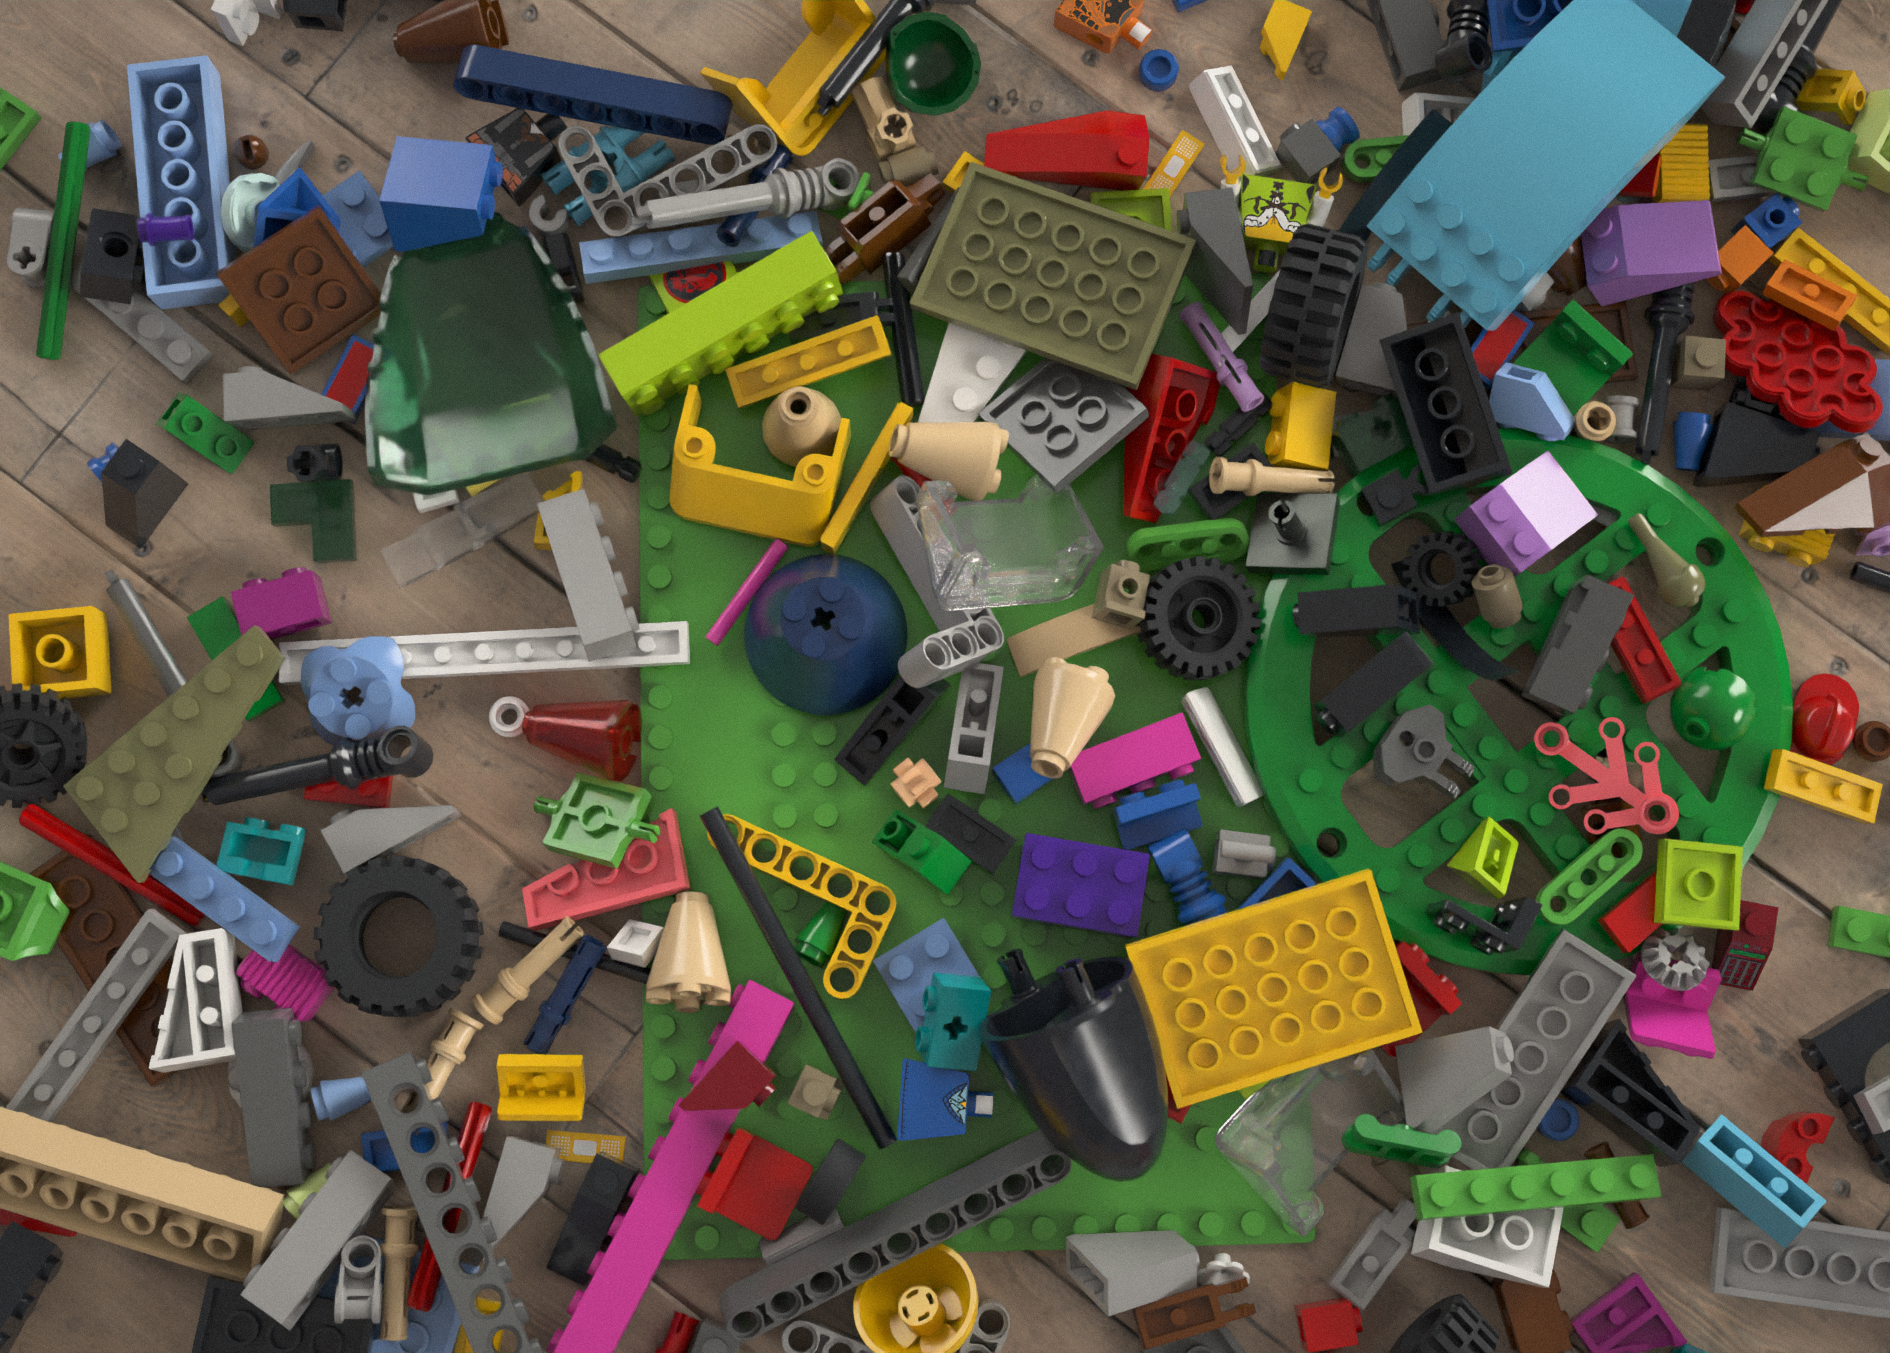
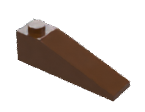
[1734,433,1890,537]

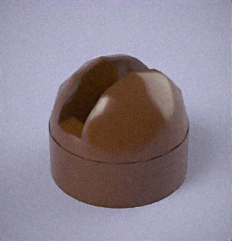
[234,135,269,170]

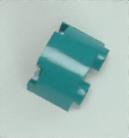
[216,817,306,886]

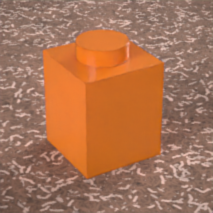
[1706,225,1774,294]

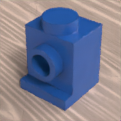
[1731,193,1803,249]

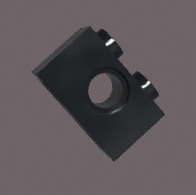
[80,208,144,304]

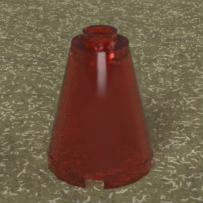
[522,700,642,782]

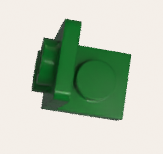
[155,392,254,473]

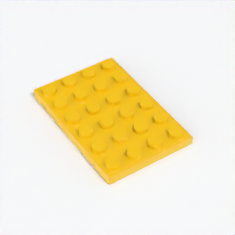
[1125,868,1423,1109]

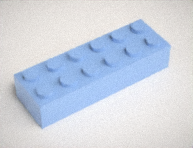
[127,55,237,310]

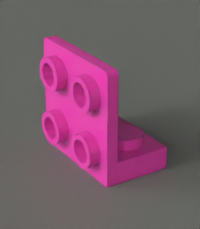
[1623,951,1721,1059]

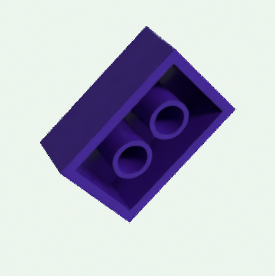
[1010,833,1150,939]

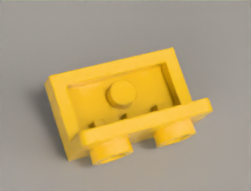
[496,1054,586,1121]

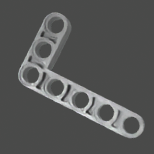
[558,124,777,237]
[870,475,1004,688]
[781,1299,1010,1353]

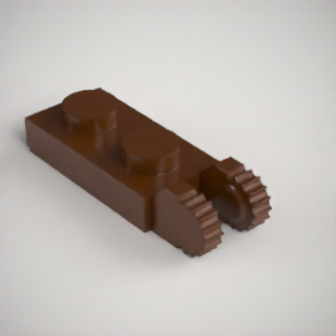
[1131,1277,1256,1350]

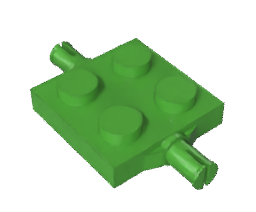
[1736,106,1869,212]
[533,772,660,869]

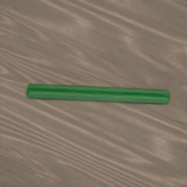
[36,121,91,361]

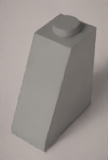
[1335,282,1408,400]
[1395,1026,1514,1134]
[1066,1230,1200,1317]

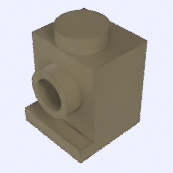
[1092,560,1150,630]
[787,1064,844,1121]

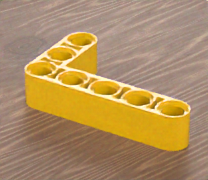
[707,814,897,1000]

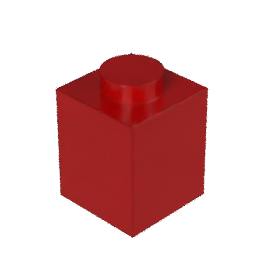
[1294,1297,1363,1353]

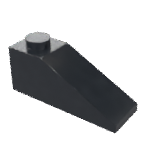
[834,675,950,786]
[546,1151,640,1286]

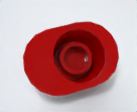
[1790,673,1859,766]

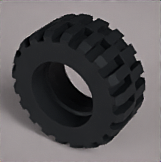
[1260,223,1368,388]
[313,856,484,1017]

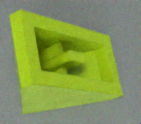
[1447,816,1519,899]

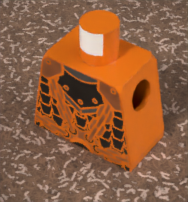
[1053,0,1153,53]

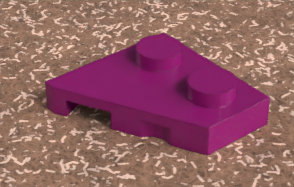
[1570,1272,1687,1353]

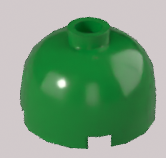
[1669,667,1758,751]

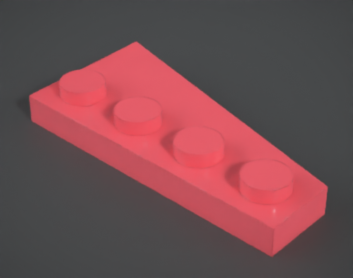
[522,808,691,931]

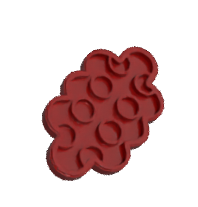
[1713,291,1883,433]

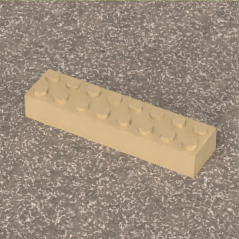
[0,1107,284,1282]

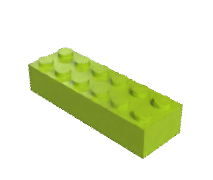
[598,230,844,417]

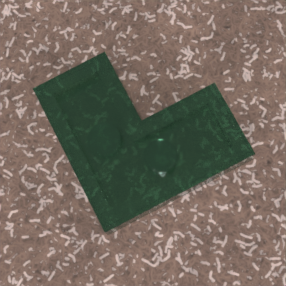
[270,479,357,563]

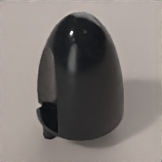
[979,949,1168,1182]

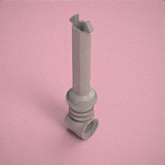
[630,158,860,229]

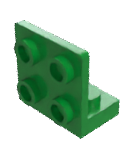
[1513,300,1633,416]

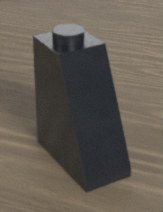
[1677,0,1737,122]
[1692,402,1820,488]
[101,439,188,549]
[1293,584,1420,638]
[1313,631,1434,738]

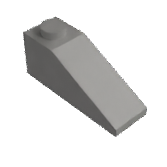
[223,366,356,431]
[944,663,1004,794]
[321,805,462,875]
[470,1135,565,1264]

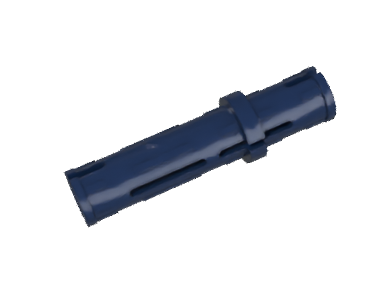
[716,144,793,247]
[523,935,607,1055]

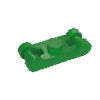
[1341,1114,1461,1168]

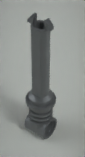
[105,569,242,778]

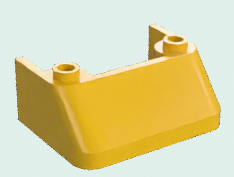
[700,0,886,156]
[669,384,851,547]

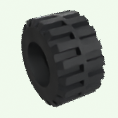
[1389,1294,1500,1353]

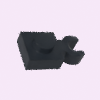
[1360,464,1430,527]

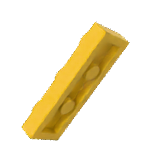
[1764,749,1883,824]

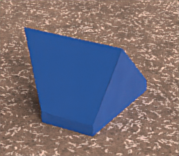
[253,167,341,248]

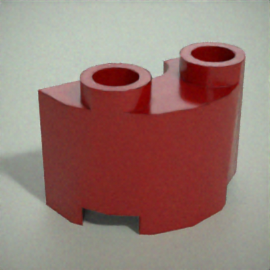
[1761,1112,1835,1184]

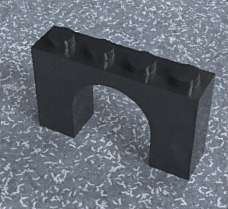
[1798,989,1890,1184]

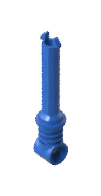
[1147,828,1226,925]

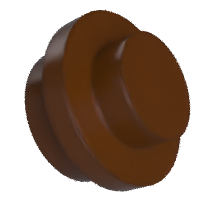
[1853,721,1890,762]

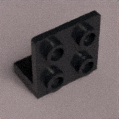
[1425,896,1543,956]

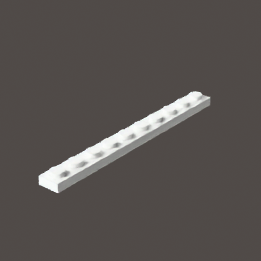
[279,621,690,685]

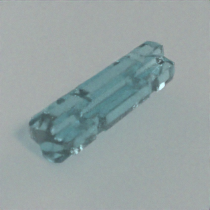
[1154,441,1210,515]

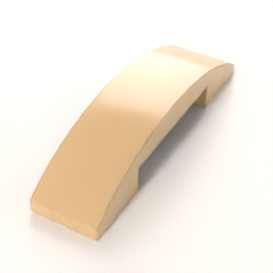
[1006,592,1141,678]

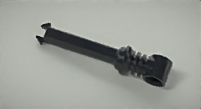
[817,0,934,117]
[1435,0,1492,84]
[1753,0,1842,134]
[1635,281,1696,466]
[200,726,434,806]

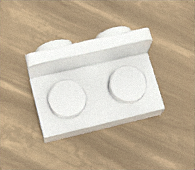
[210,0,283,46]

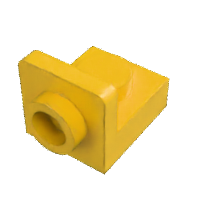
[1795,69,1866,125]

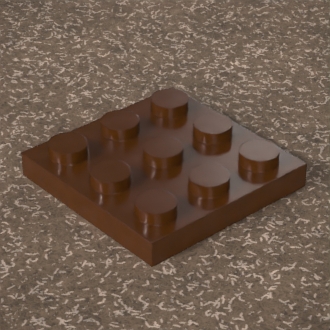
[216,205,391,375]

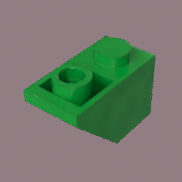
[872,809,972,895]

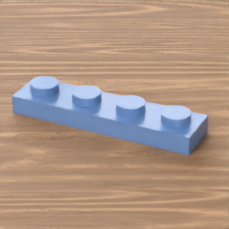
[150,836,300,962]

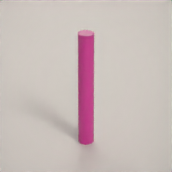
[705,538,789,646]

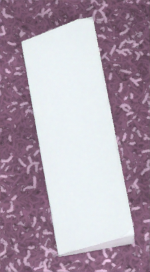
[1189,65,1282,180]
[1181,687,1264,808]

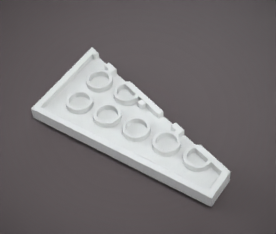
[918,323,1027,422]

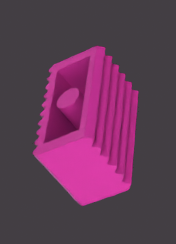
[235,944,335,1022]

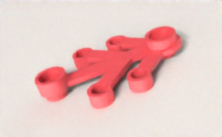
[1534,717,1679,834]

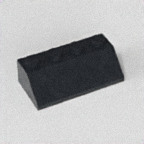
[1379,312,1512,495]

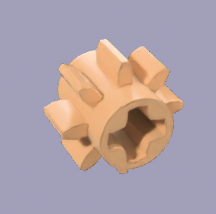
[890,757,941,809]

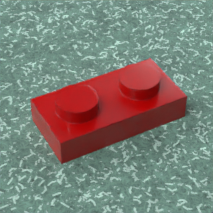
[304,776,393,808]

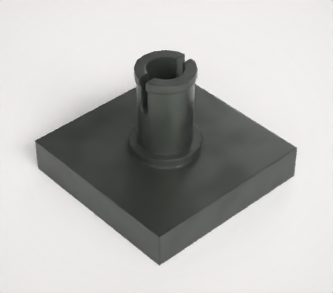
[1246,493,1340,575]

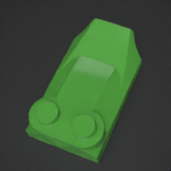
[0,861,69,961]

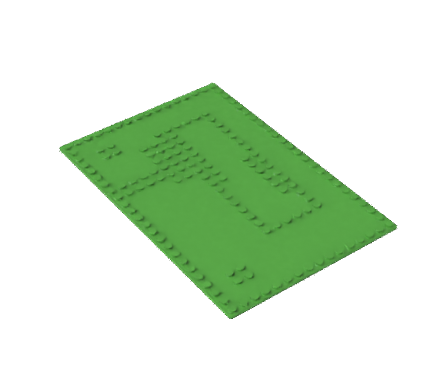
[638,273,1316,1260]

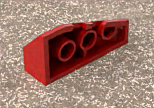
[983,110,1149,191]
[1123,354,1221,523]

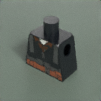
[465,108,567,207]

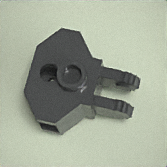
[1373,705,1475,799]

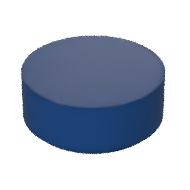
[1139,49,1179,92]
[1536,1098,1579,1141]

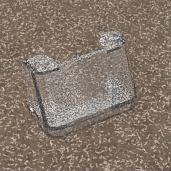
[916,476,1104,611]
[1215,1049,1407,1237]

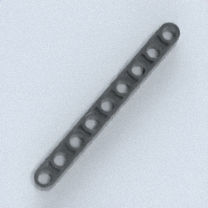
[718,1129,1072,1341]

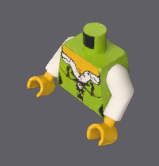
[1219,154,1343,273]

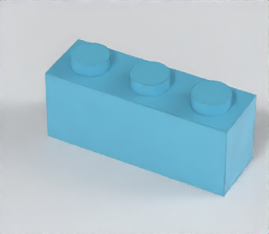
[1682,1114,1826,1249]

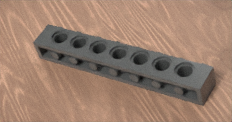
[361,1052,544,1353]

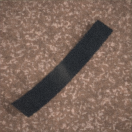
[1339,109,1453,241]
[1391,560,1521,681]

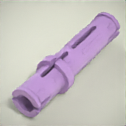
[1179,302,1264,412]

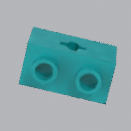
[915,972,991,1071]

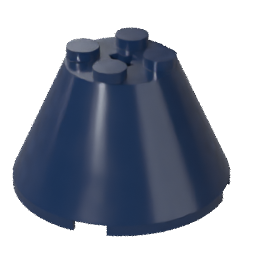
[745,554,908,716]

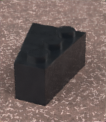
[1560,1018,1701,1167]
[0,1221,63,1353]

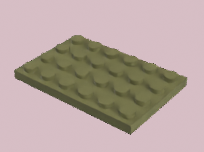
[910,162,1196,390]

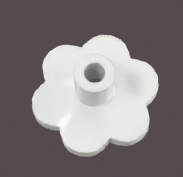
[1197,1253,1250,1294]

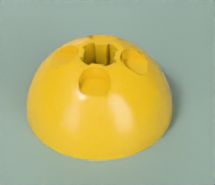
[853,1243,978,1353]

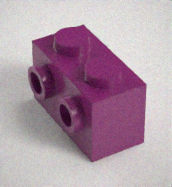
[231,567,332,640]

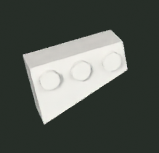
[149,928,243,1073]

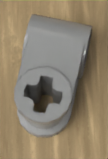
[6,207,55,289]
[334,1236,383,1324]

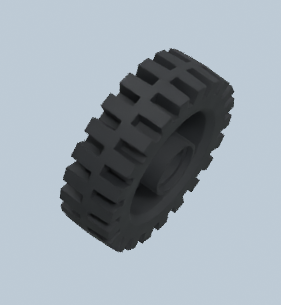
[1135,556,1261,681]
[0,683,87,808]

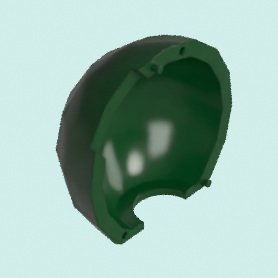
[885,11,981,116]

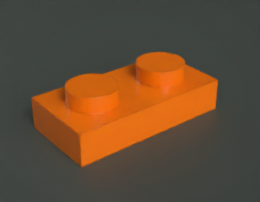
[1762,259,1858,331]

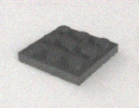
[978,357,1149,494]

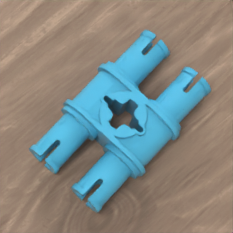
[540,125,676,227]

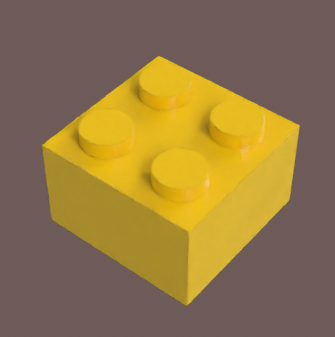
[8,606,112,700]

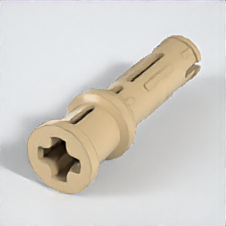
[1209,457,1335,496]
[472,916,585,1025]
[400,1008,484,1135]
[379,1206,419,1341]

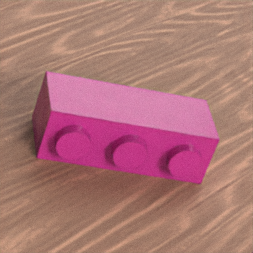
[1068,712,1201,810]

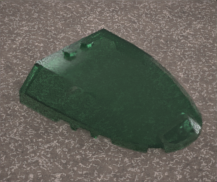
[365,212,618,496]

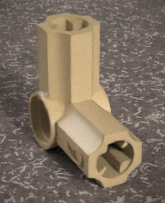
[851,76,916,163]

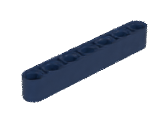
[453,45,733,145]

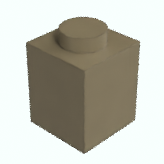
[1670,336,1726,391]

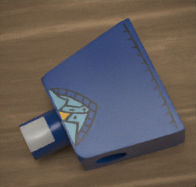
[897,1058,993,1141]

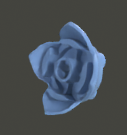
[300,636,416,746]

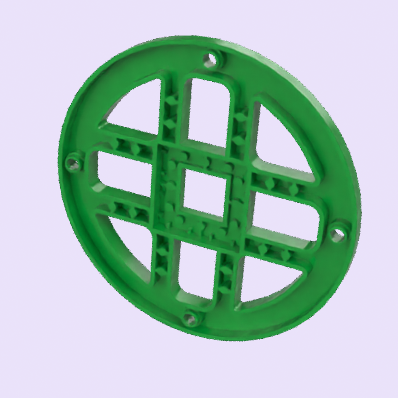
[1243,428,1793,976]

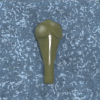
[1628,513,1706,607]

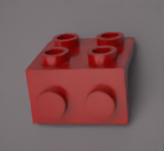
[1379,941,1463,1057]
[695,1127,813,1240]

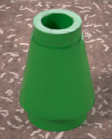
[795,902,847,967]

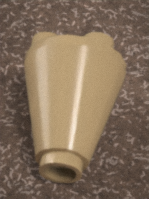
[762,386,841,467]
[889,422,1009,503]
[1030,657,1115,778]
[645,892,731,1013]

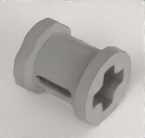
[1602,395,1640,444]

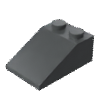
[1176,188,1253,335]

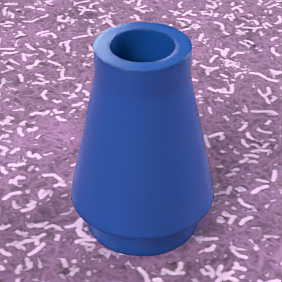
[1673,412,1714,472]

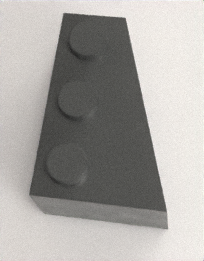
[1521,575,1634,716]

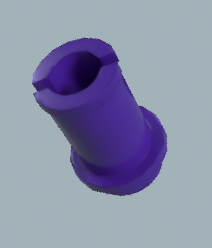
[138,213,194,246]

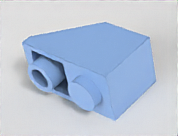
[1489,362,1575,441]

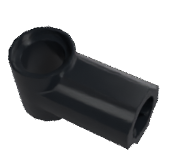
[286,443,343,482]

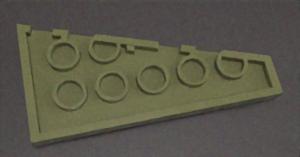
[63,625,286,883]

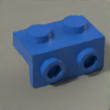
[1112,779,1202,850]

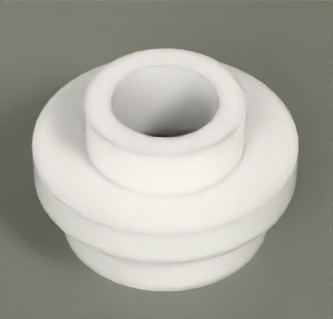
[489,696,531,738]

